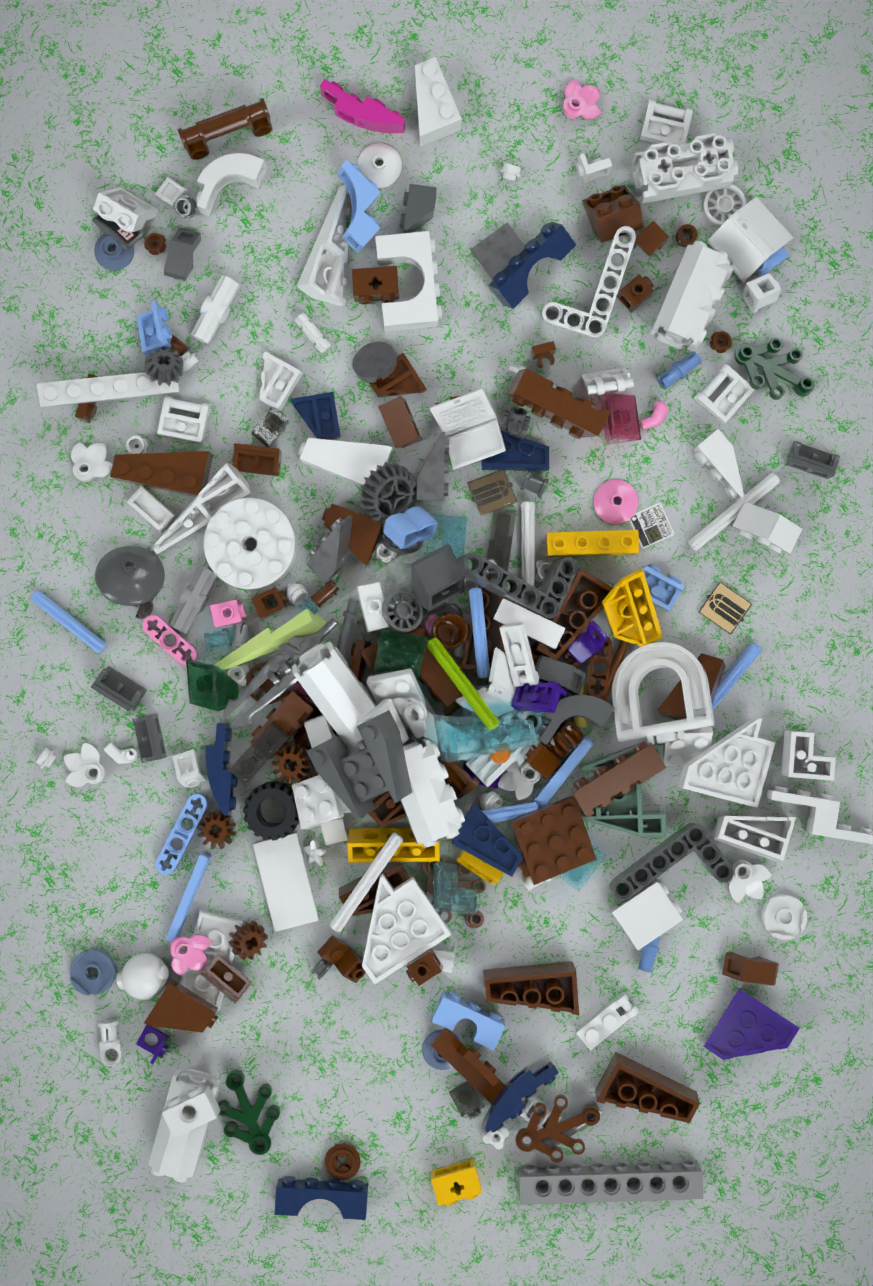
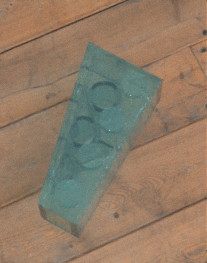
[433,715,537,762]

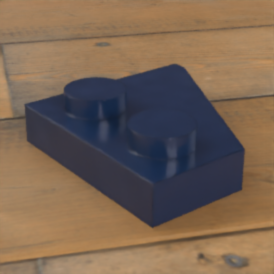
[290,392,341,440]

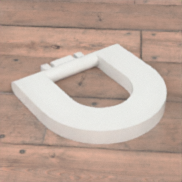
[612,642,714,745]

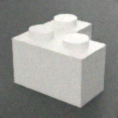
[733,502,802,554]
[781,730,836,781]

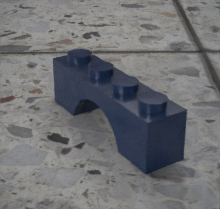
[488,222,576,309]
[274,1176,369,1220]

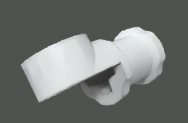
[98,1019,123,1066]

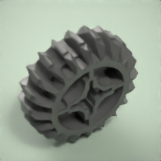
[358,462,417,523]

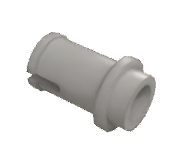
[230,624,250,651]

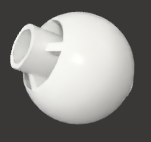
[117,953,169,1000]

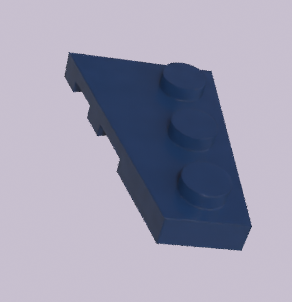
[481,431,549,471]
[451,802,523,877]

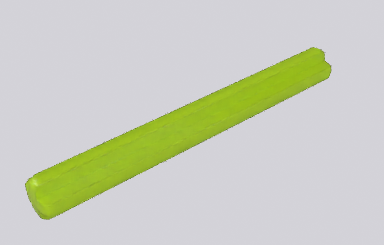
[427,638,500,730]

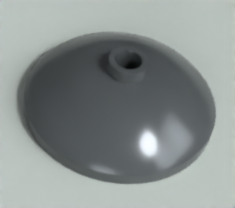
[95,546,165,606]

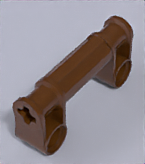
[177,98,273,160]

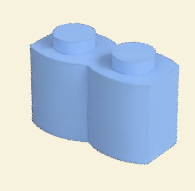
[384,506,438,549]

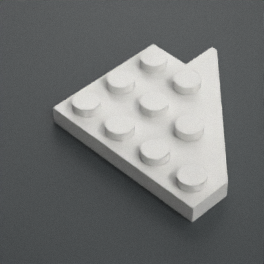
[678,717,775,808]
[362,873,451,984]

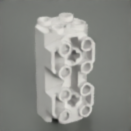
[633,133,738,204]
[650,241,733,350]
[292,642,376,747]
[401,739,465,848]
[148,1069,221,1183]

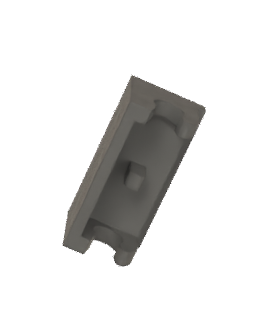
[785,441,840,479]
[91,666,147,711]
[132,713,167,763]

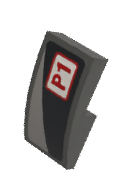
[92,214,143,251]

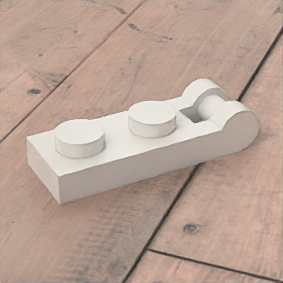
[500,622,539,687]
[576,992,639,1051]

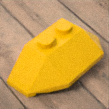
[602,569,663,647]

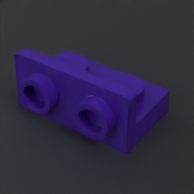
[511,681,567,713]

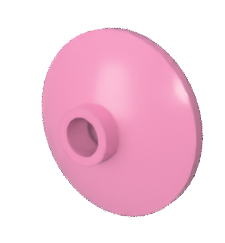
[593,480,638,524]

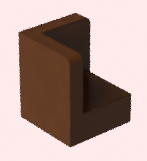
[633,221,669,256]

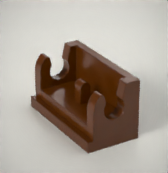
[378,396,422,448]
[232,443,282,477]

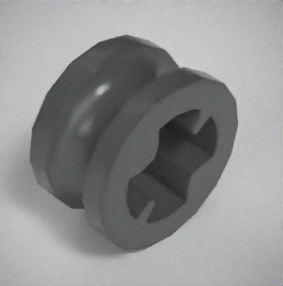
[311,958,333,980]

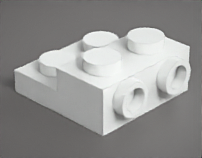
[93,187,158,233]

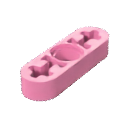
[142,615,199,665]

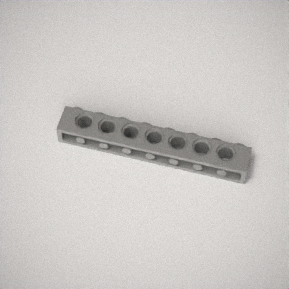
[518,1160,703,1205]

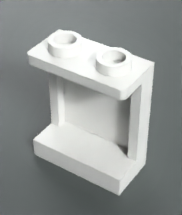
[610,880,683,950]

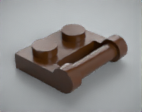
[437,750,480,799]

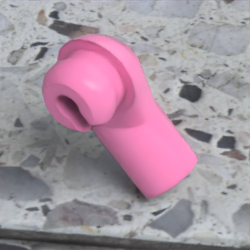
[640,401,668,431]

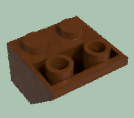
[582,185,644,243]

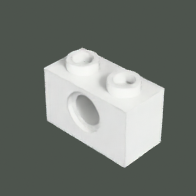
[162,1085,221,1138]

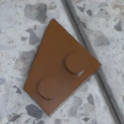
[368,353,427,398]

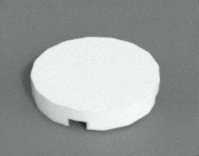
[761,894,807,940]

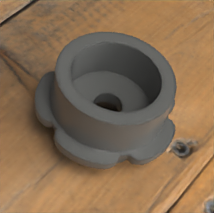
[175,195,197,218]

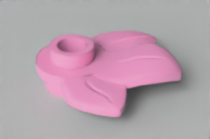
[563,80,602,119]
[170,934,212,975]

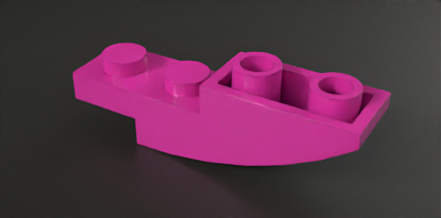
[320,79,406,133]

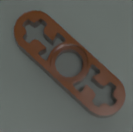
[587,635,612,699]

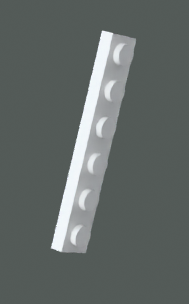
[37,372,179,408]

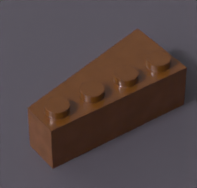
[507,369,611,439]
[110,451,213,497]
[531,569,613,660]
[460,577,505,669]
[391,621,463,718]
[571,741,667,818]
[483,962,580,1015]

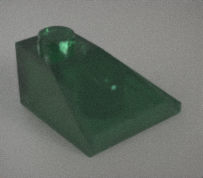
[186,659,239,711]

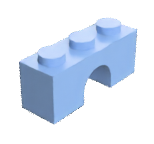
[432,991,505,1051]

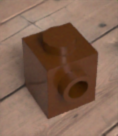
[406,948,443,986]

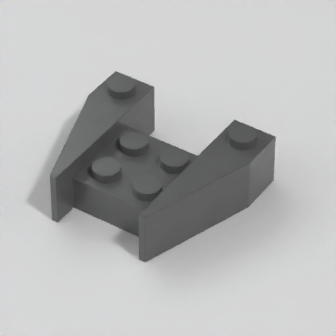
[307,710,412,819]

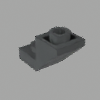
[164,228,201,281]
[535,655,587,695]

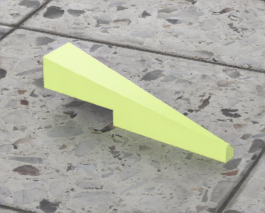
[214,609,327,673]

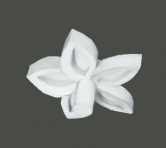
[303,839,326,866]

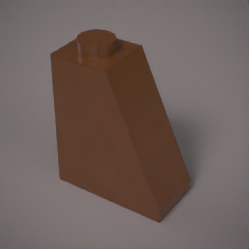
[322,503,384,566]
[144,979,218,1033]

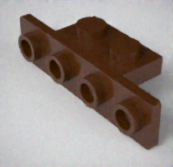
[431,1028,505,1104]

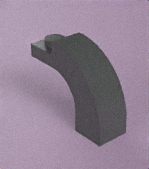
[536,695,615,745]

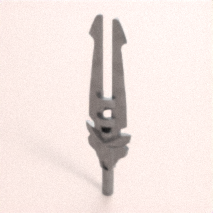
[223,617,339,728]

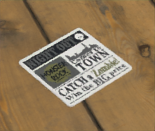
[629,503,674,549]

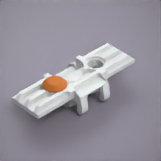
[466,710,548,787]

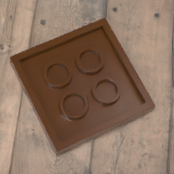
[510,795,597,885]

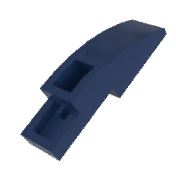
[206,722,238,816]
[482,1062,559,1133]

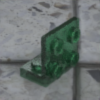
[372,629,427,682]

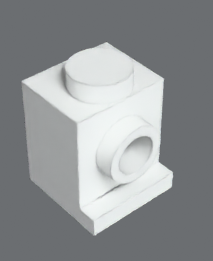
[742,273,781,313]

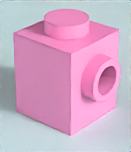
[210,600,247,628]

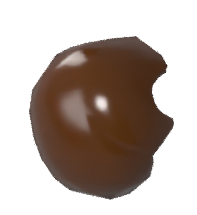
[431,613,469,649]

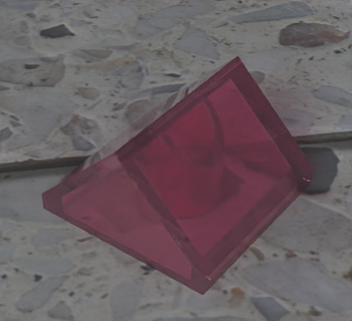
[601,393,641,445]

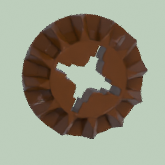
[324,1142,361,1180]

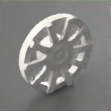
[703,184,746,226]

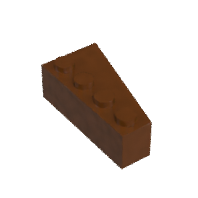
[595,1052,700,1123]

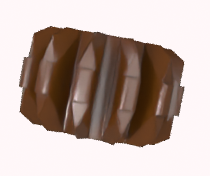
[545,720,583,758]
[272,745,311,784]
[198,811,237,849]
[228,920,268,960]

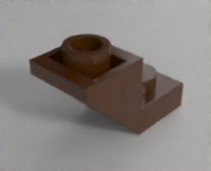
[525,743,561,781]
[317,935,366,983]
[722,952,779,986]

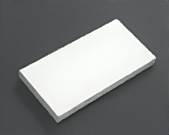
[253,832,319,932]
[180,910,243,1011]

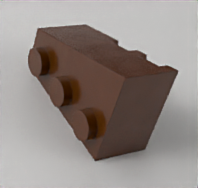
[368,790,407,828]
[339,862,410,916]

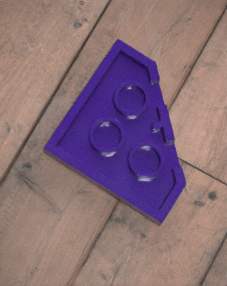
[703,988,800,1060]

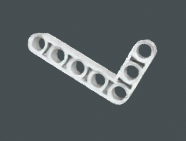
[542,226,636,338]

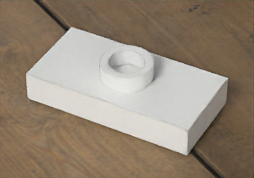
[356,582,389,633]

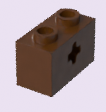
[352,266,399,305]

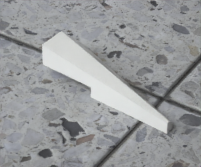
[296,185,350,306]
[152,463,251,554]

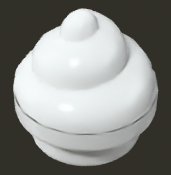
[286,583,309,606]
[479,791,502,810]

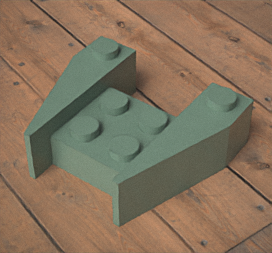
[581,743,666,838]

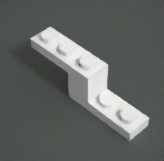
[766,786,873,844]

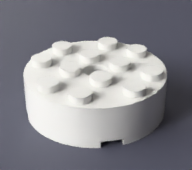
[204,498,298,590]

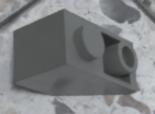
[400,184,437,233]

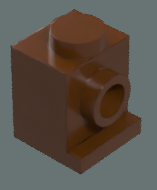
[616,274,654,313]
[251,587,288,620]

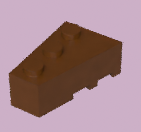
[657,653,726,720]
[250,690,317,760]

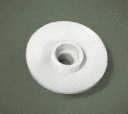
[357,143,402,189]

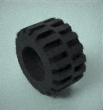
[243,781,299,841]

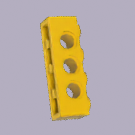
[545,530,639,557]
[347,828,440,863]

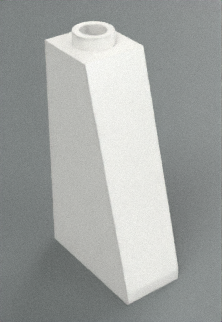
[298,438,393,486]

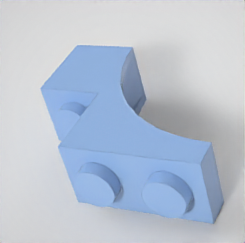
[337,160,381,253]

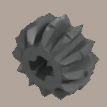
[145,347,184,386]

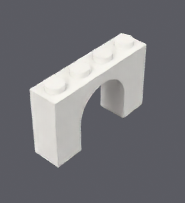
[375,231,442,332]

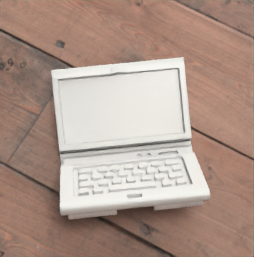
[707,197,794,283]
[430,388,506,470]
[456,647,526,717]

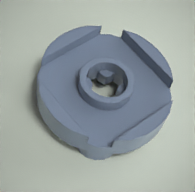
[70,948,118,995]

